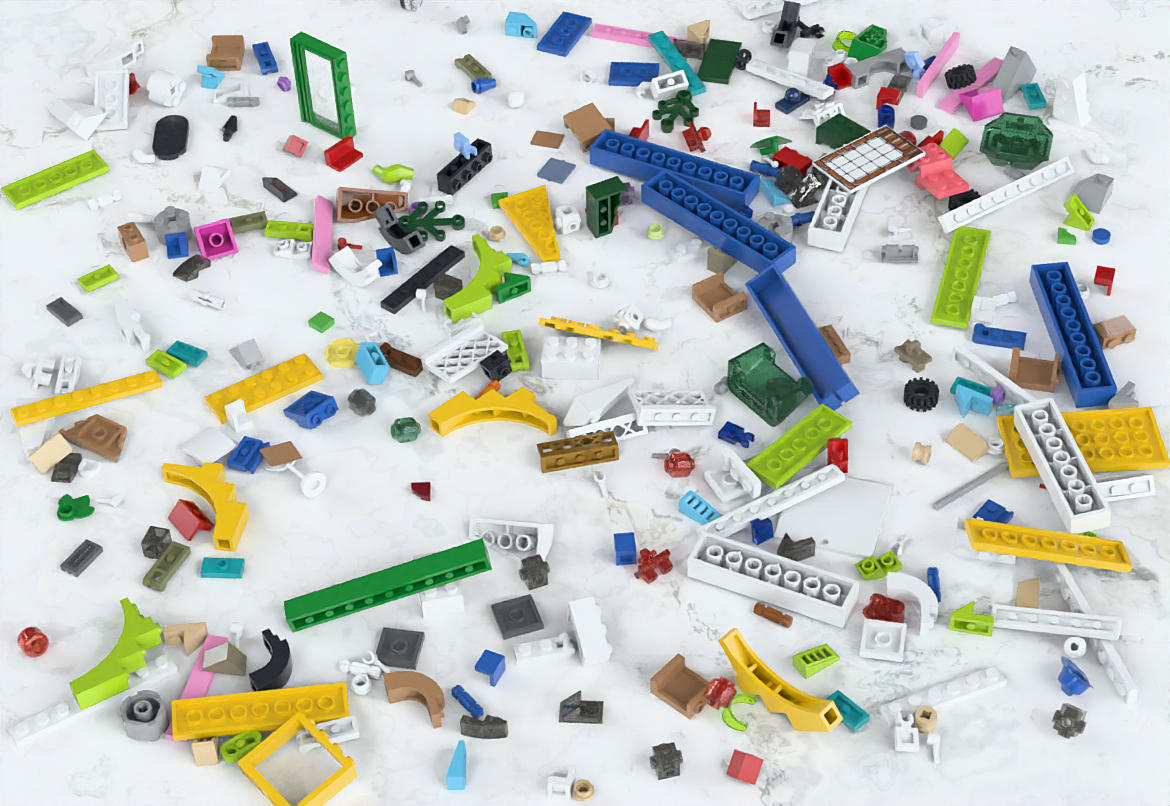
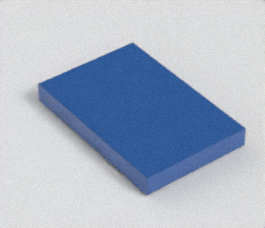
[608,62,659,87]

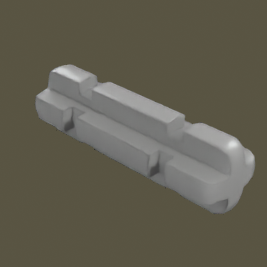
[227,97,260,107]
[1002,164,1025,181]

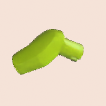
[372,164,414,184]

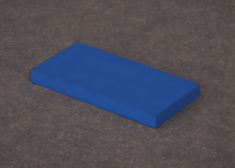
[537,11,592,57]

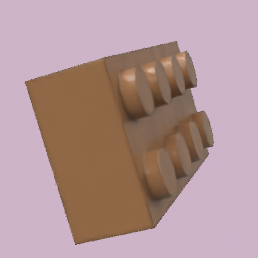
[818,324,851,365]

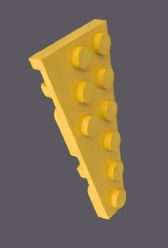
[498,185,560,262]
[538,316,660,350]

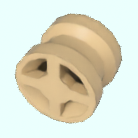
[911,442,932,464]
[914,706,937,734]

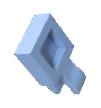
[903,51,926,81]
[453,132,477,159]

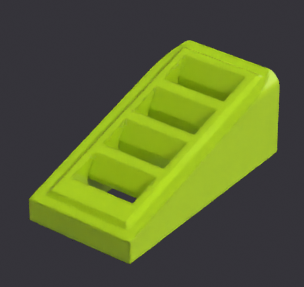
[792,643,840,679]

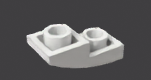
[274,239,313,259]

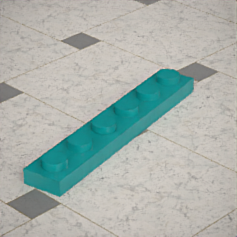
[648,30,706,97]

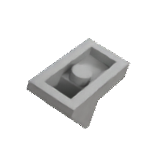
[1107,381,1139,409]

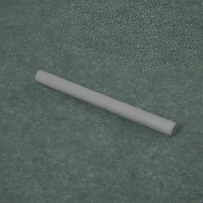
[933,461,1009,510]

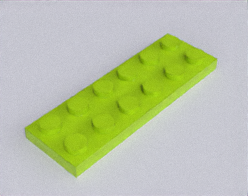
[1,149,110,210]
[746,404,853,490]

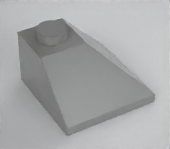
[1071,173,1114,214]

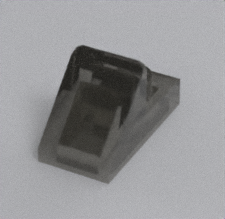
[673,38,705,61]
[788,172,823,209]
[777,533,816,562]
[559,690,604,724]

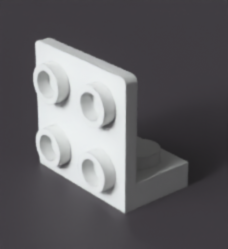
[797,101,846,127]

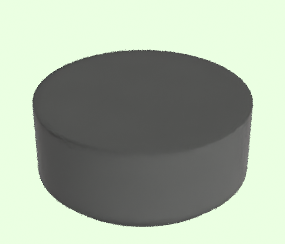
[910,115,928,130]

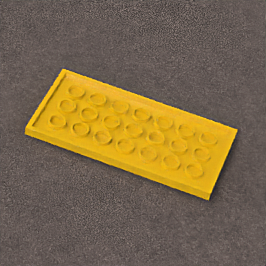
[996,407,1170,478]

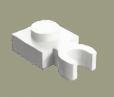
[894,713,919,752]

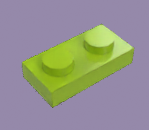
[77,264,119,293]
[145,349,187,379]

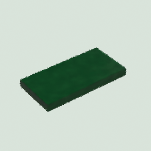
[697,38,742,85]

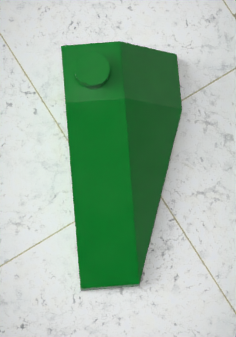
[847,24,887,62]

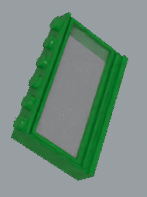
[289,31,356,139]

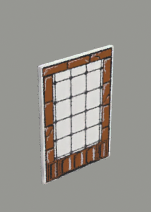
[812,125,925,194]

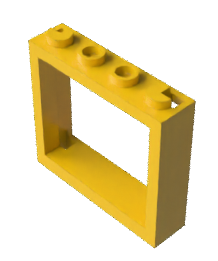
[237,711,358,806]

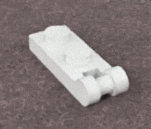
[55,355,82,396]
[722,449,761,498]
[513,632,575,666]
[296,715,360,753]

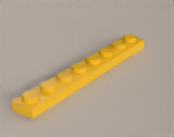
[10,370,162,427]

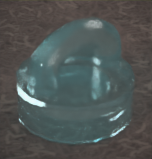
[996,402,1015,416]

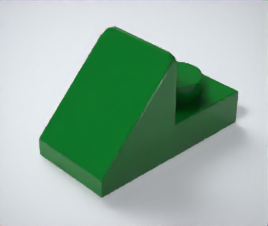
[495,272,531,304]

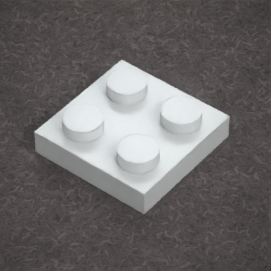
[859,618,907,662]

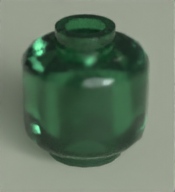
[390,417,421,443]

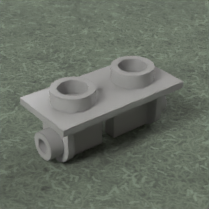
[881,244,919,263]

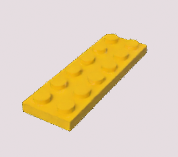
[204,353,323,424]

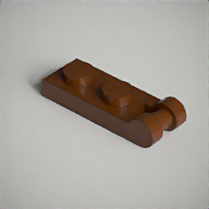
[380,342,423,378]

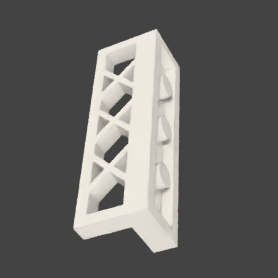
[565,412,648,445]
[1096,473,1155,502]

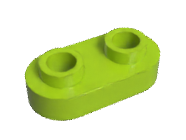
[220,730,262,763]

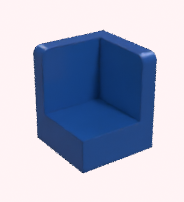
[165,232,189,259]
[376,247,398,277]
[614,532,637,566]
[475,649,506,687]

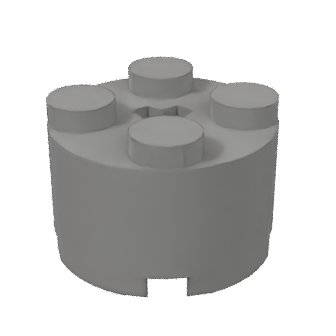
[154,206,192,246]
[757,212,793,244]
[120,690,169,742]

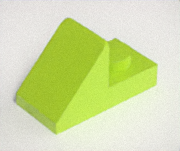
[1063,193,1095,231]
[949,601,994,637]

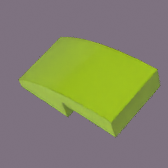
[854,550,903,581]

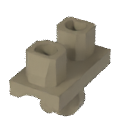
[894,339,932,373]

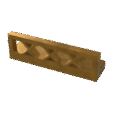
[537,431,619,473]

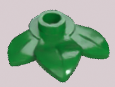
[57,494,95,522]

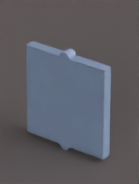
[537,157,576,184]

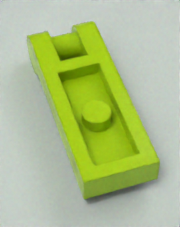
[264,220,314,242]
[502,329,530,373]

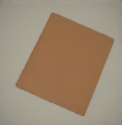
[530,130,565,149]
[260,441,303,467]

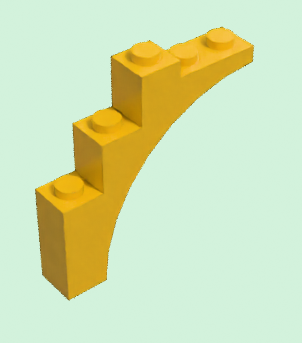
[428,386,557,437]
[162,462,249,552]
[718,628,843,732]

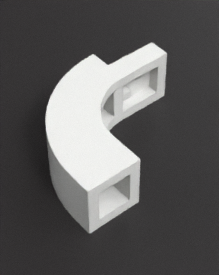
[328,246,382,286]
[886,572,938,637]

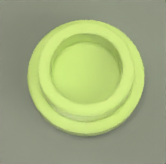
[647,224,665,240]

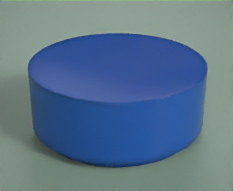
[1092,228,1111,245]

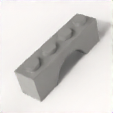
[846,47,911,89]

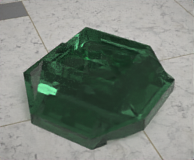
[980,112,1053,171]

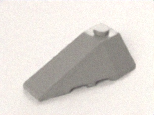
[992,46,1037,104]

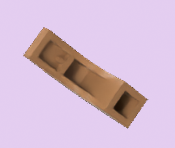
[383,671,445,729]

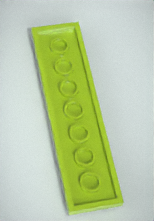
[930,226,991,329]

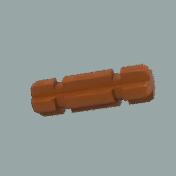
[753,602,793,628]

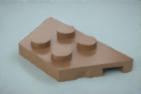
[58,414,128,463]

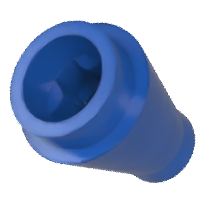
[471,78,496,94]

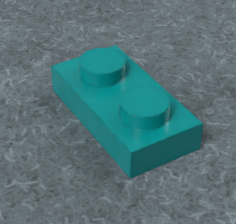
[1021,83,1047,109]
[825,690,870,732]

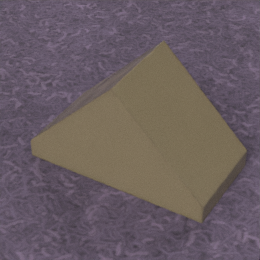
[707,247,737,274]
[202,642,247,676]

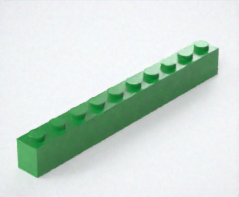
[284,538,492,633]

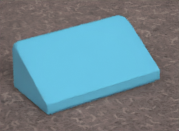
[759,177,790,207]

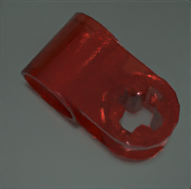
[863,593,905,624]

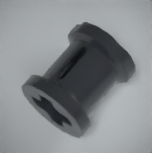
[734,49,752,70]

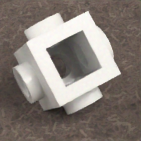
[554,203,581,234]
[612,304,644,336]

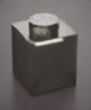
[433,273,463,300]
[141,526,172,559]

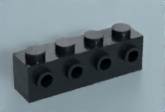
[437,138,493,196]

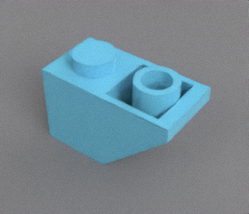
[505,11,537,39]

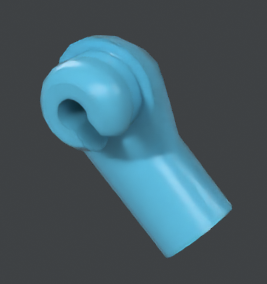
[507,253,530,267]

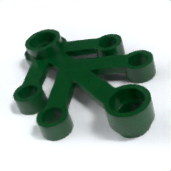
[652,90,699,133]
[398,201,465,242]

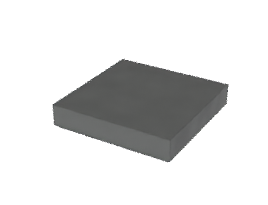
[491,594,544,640]
[376,627,425,670]

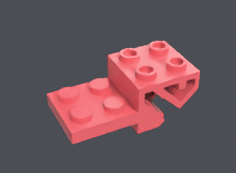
[907,143,969,199]

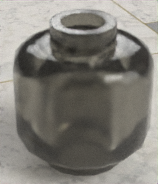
[347,388,376,417]

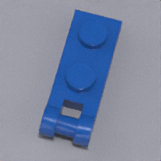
[252,42,278,75]
[972,323,1027,351]

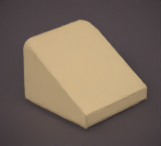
[452,98,477,115]

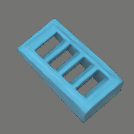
[678,490,723,525]
[446,740,466,790]

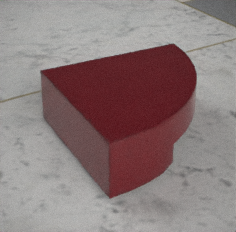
[411,482,431,501]

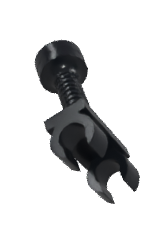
[798,16,825,39]

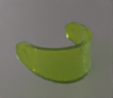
[832,31,856,53]
[722,694,756,732]

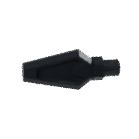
[221,115,237,142]

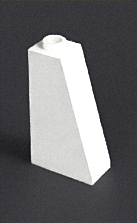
[16,398,57,460]

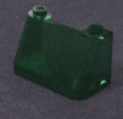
[727,342,814,427]

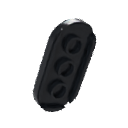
[152,115,190,160]

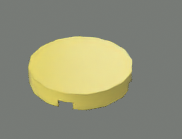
[324,338,360,368]

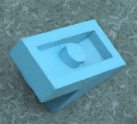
[196,65,225,89]
[955,384,994,418]

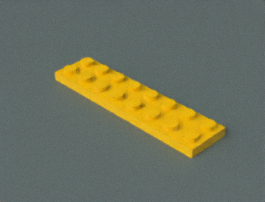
[963,518,1133,572]
[171,682,349,741]

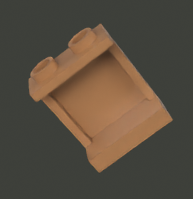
[206,35,245,71]
[563,102,612,153]
[692,272,747,323]
[1008,347,1062,393]
[650,653,719,719]

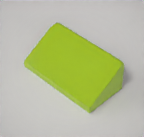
[939,128,969,160]

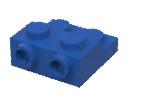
[283,390,339,430]

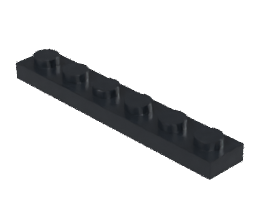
[380,245,465,315]

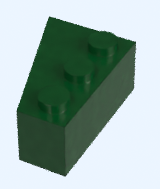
[815,113,871,149]
[586,176,627,239]

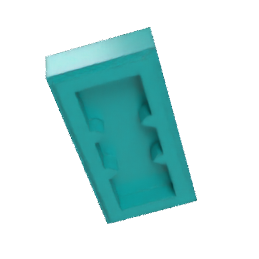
[166,340,208,367]
[950,376,992,397]
[200,557,245,579]

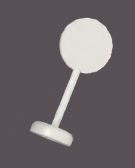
[262,458,326,498]

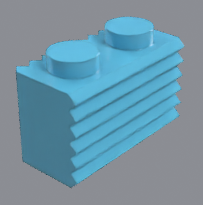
[354,342,390,385]

